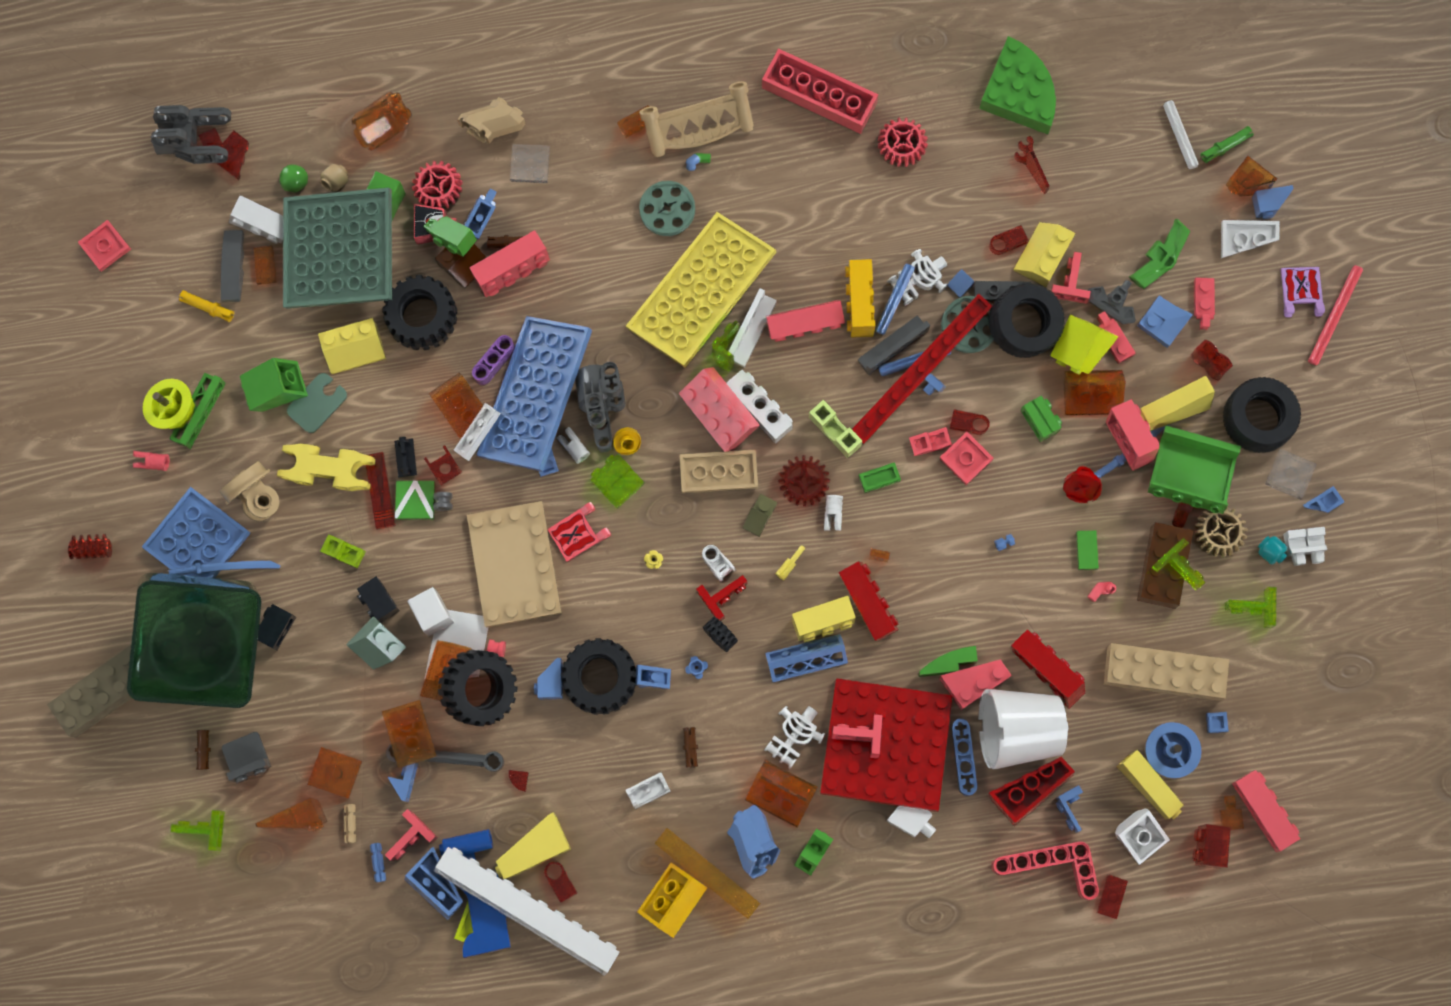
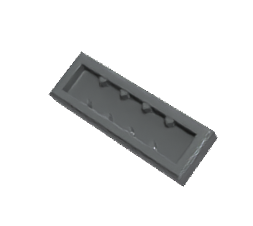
[974,281,1031,301]

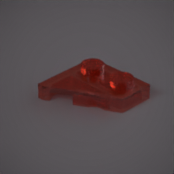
[216,130,249,181]

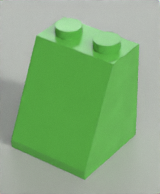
[240,358,308,412]

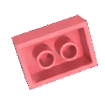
[1106,399,1160,471]

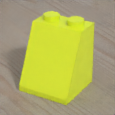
[1050,315,1118,375]

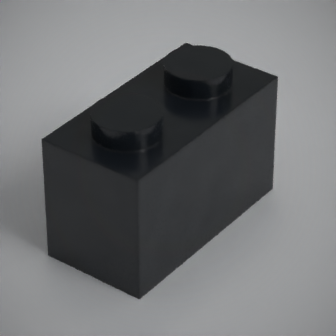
[357,576,400,623]
[253,604,296,651]

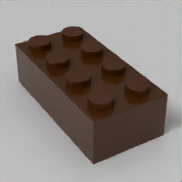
[1137,522,1193,609]

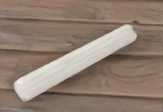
[1163,100,1199,169]

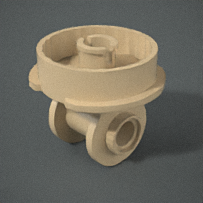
[219,461,279,521]

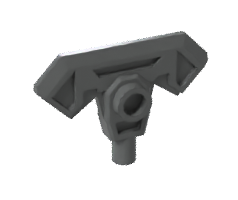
[1087,280,1136,324]

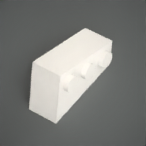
[229,196,283,244]

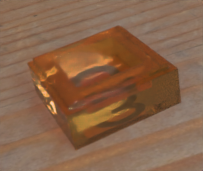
[869,549,890,563]

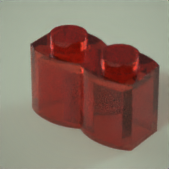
[1191,340,1233,381]

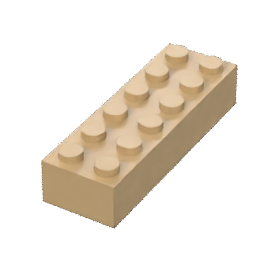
[1103,643,1229,701]

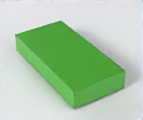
[858,462,901,493]
[1076,530,1099,570]

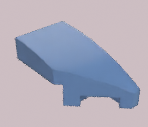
[1303,486,1344,513]

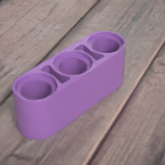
[472,335,515,385]

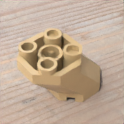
[457,97,525,144]

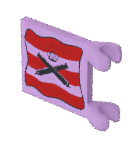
[1280,267,1325,317]

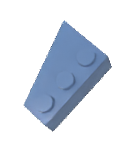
[404,847,463,920]

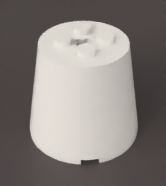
[978,689,1068,769]

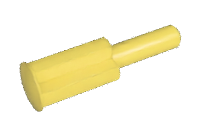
[775,545,805,580]

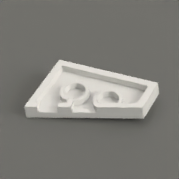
[1221,220,1279,258]

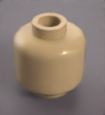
[320,164,348,192]

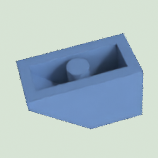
[1252,185,1294,219]
[534,658,563,700]

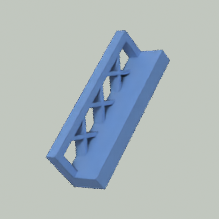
[765,634,848,682]

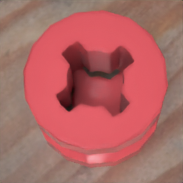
[487,639,506,658]

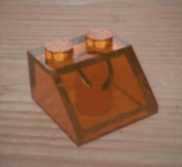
[307,747,362,799]

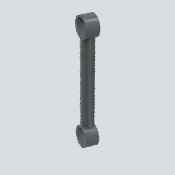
[386,742,504,772]

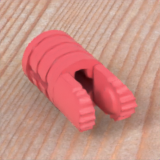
[133,451,170,471]

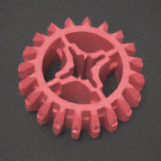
[878,117,928,167]
[412,161,463,209]

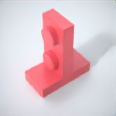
[1051,252,1091,304]
[832,714,882,758]
[385,809,438,861]

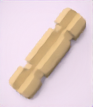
[344,804,356,843]

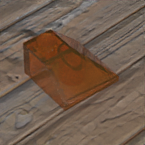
[1226,156,1278,197]

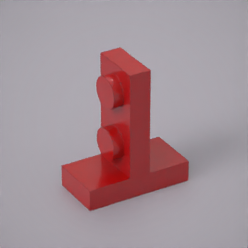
[696,575,748,621]

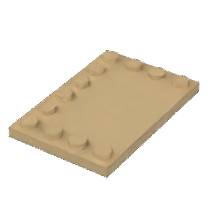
[467,501,562,628]

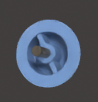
[1145,722,1201,778]

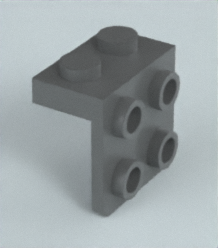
[222,732,271,784]

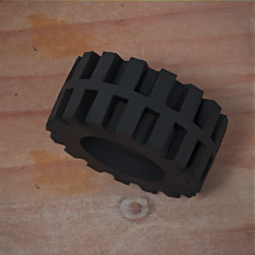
[703,617,738,652]

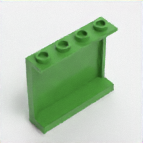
[1147,426,1241,514]

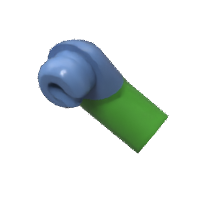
[685,153,711,171]

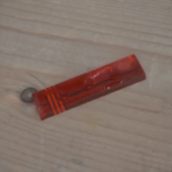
[366,452,396,530]

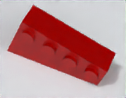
[1011,629,1086,709]
[988,756,1075,827]

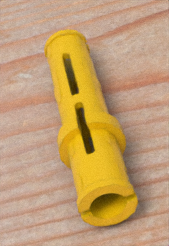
[179,290,234,322]

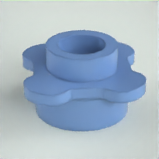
[685,656,708,679]

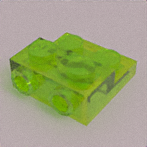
[590,454,645,509]

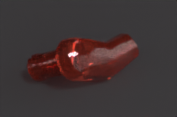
[1172,502,1204,528]

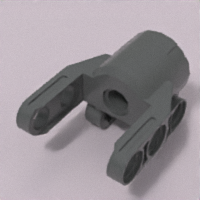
[151,105,232,164]
[575,362,626,452]

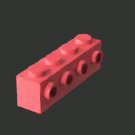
[765,300,845,342]
[1231,770,1300,852]

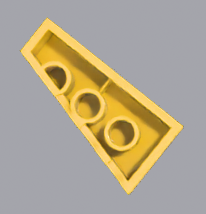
[845,259,875,338]

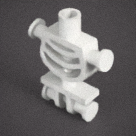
[887,249,947,306]
[764,706,825,769]

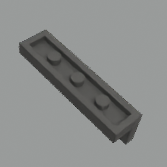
[858,315,930,375]

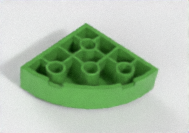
[979,36,1056,135]

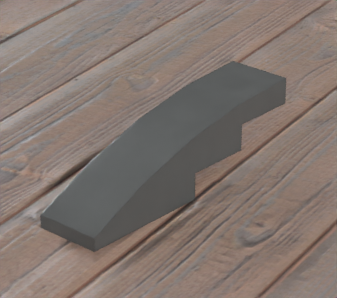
[221,230,244,303]

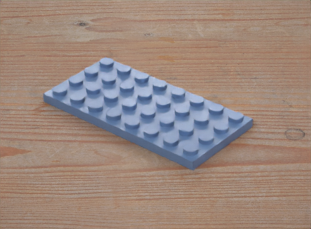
[477,316,592,472]

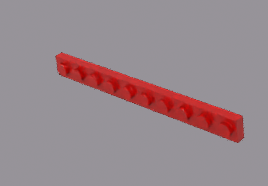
[852,294,993,444]

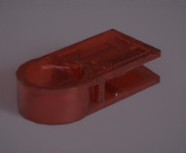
[989,225,1029,255]
[950,409,990,435]
[544,862,577,903]

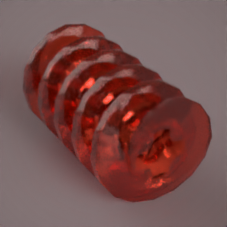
[68,534,112,559]

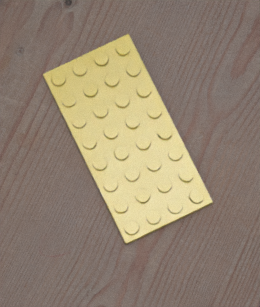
[626,212,777,368]

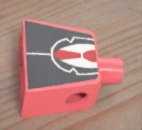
[414,205,457,244]

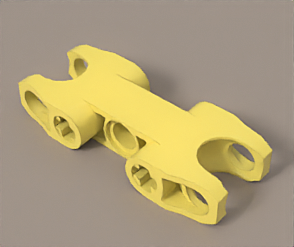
[277,444,376,491]

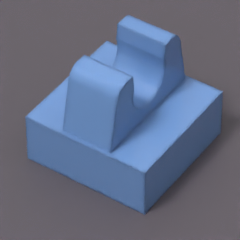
[923,374,946,395]

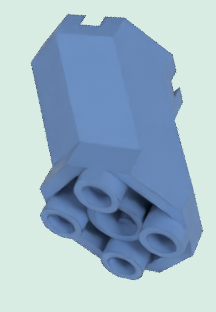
[727,805,780,879]

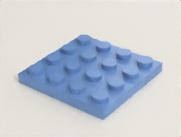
[142,487,251,593]

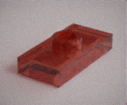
[1097,874,1128,919]

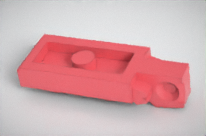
[1194,278,1215,330]
[1097,311,1136,364]

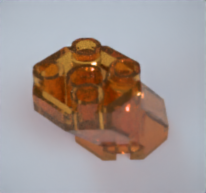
[351,92,412,151]

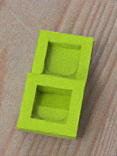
[320,534,366,569]

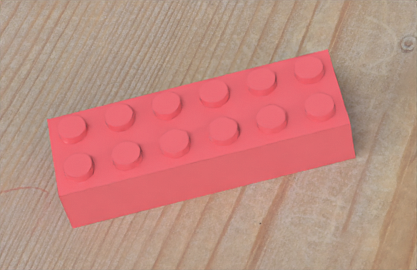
[762,48,878,134]

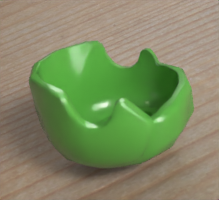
[279,164,308,193]

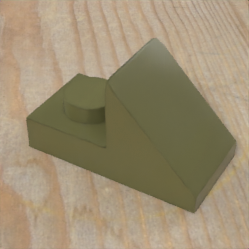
[743,494,778,537]

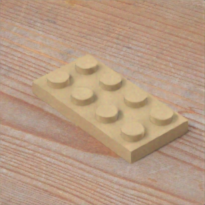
[680,450,758,493]

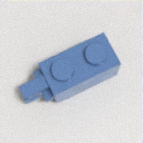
[463,188,497,240]

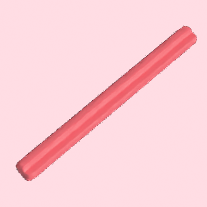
[1308,265,1363,366]

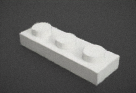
[454,403,501,461]

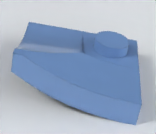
[1137,295,1193,348]

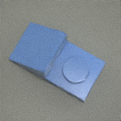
[635,665,671,689]
[388,761,419,802]

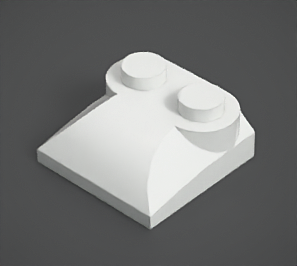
[1115,808,1170,865]

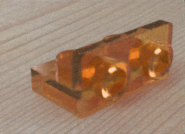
[617,105,650,138]

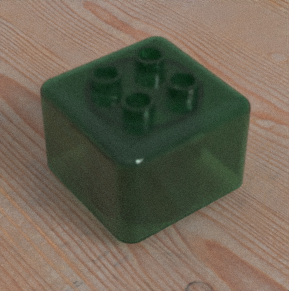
[127,573,262,708]

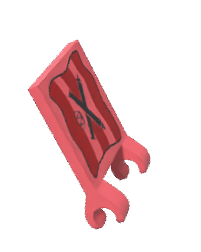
[547,502,611,562]

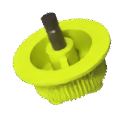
[143,379,195,429]

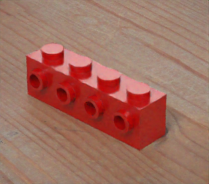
[839,561,899,641]

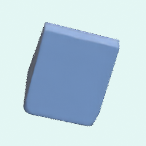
[947,269,975,298]

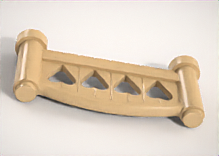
[639,82,754,157]

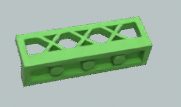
[169,373,226,449]

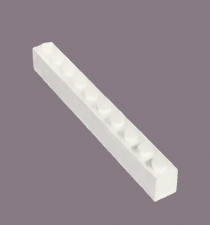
[434,847,619,976]

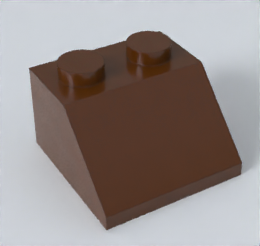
[435,244,487,289]

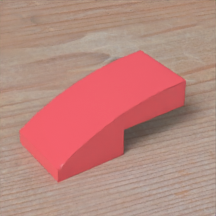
[909,427,952,456]

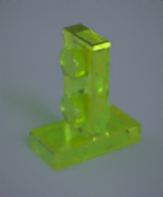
[1152,538,1206,591]
[1225,587,1277,628]
[170,810,225,851]

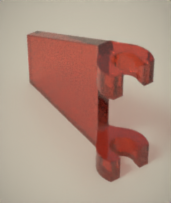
[1014,136,1050,194]

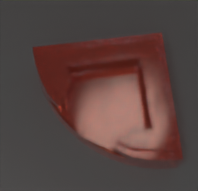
[509,770,529,792]

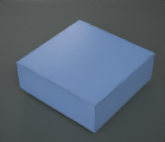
[1206,712,1229,733]

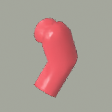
[1088,582,1116,602]

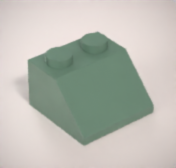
[346,616,406,670]

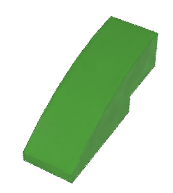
[918,646,978,677]

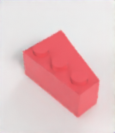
[939,659,1012,711]

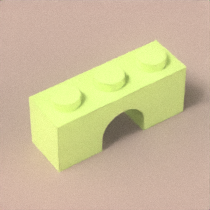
[809,400,862,459]

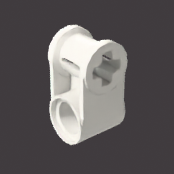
[702,545,736,582]

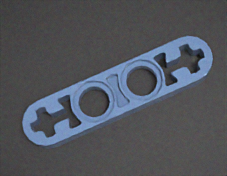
[951,719,977,796]

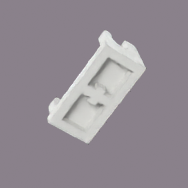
[626,772,671,809]

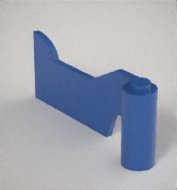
[439,829,511,958]

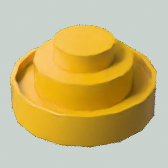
[613,427,641,455]

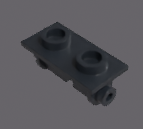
[394,437,417,478]

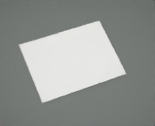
[424,610,489,681]

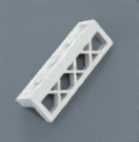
[727,288,777,368]

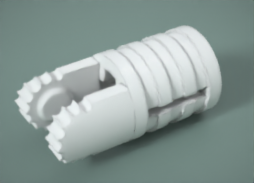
[557,427,590,464]
[824,495,843,530]

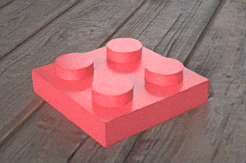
[78,220,131,272]
[939,432,994,485]

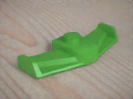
[1129,219,1190,289]

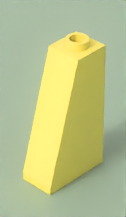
[1140,376,1215,431]
[1116,750,1184,819]
[495,812,571,879]

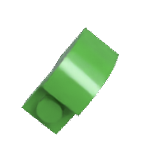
[794,828,833,876]

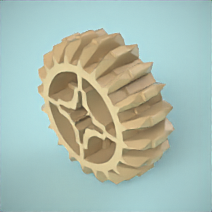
[1194,506,1248,557]

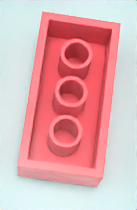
[470,230,550,297]
[678,367,760,452]

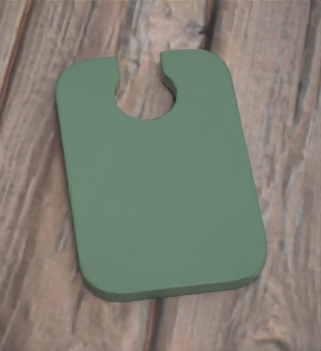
[287,373,347,433]

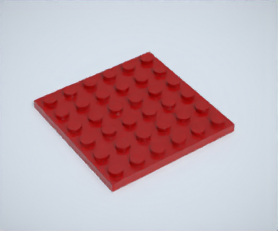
[820,678,952,812]

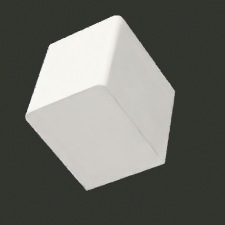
[407,587,454,636]

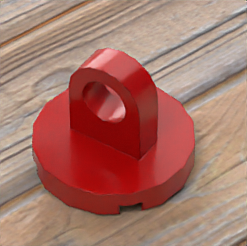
[1063,466,1102,503]

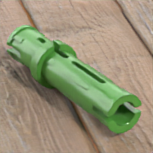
[1200,126,1254,163]

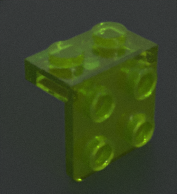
[711,320,739,372]

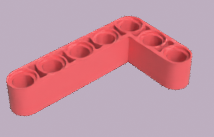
[992,842,1099,900]

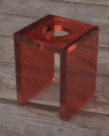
[424,445,462,486]

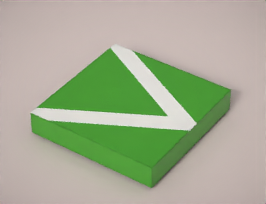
[395,481,435,520]

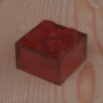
[1192,824,1231,869]

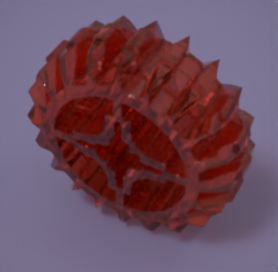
[778,455,830,507]

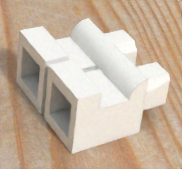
[1283,527,1327,566]

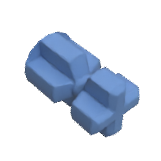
[994,534,1015,551]

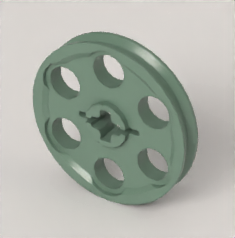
[639,181,695,236]
[941,296,994,353]

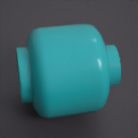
[1258,536,1288,565]

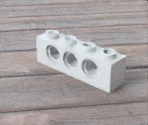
[727,370,793,444]

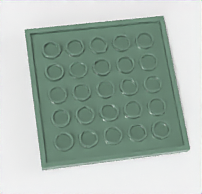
[283,188,392,309]

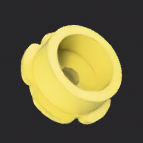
[644,550,663,569]

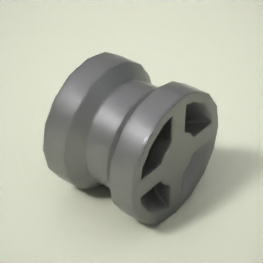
[433,492,453,511]

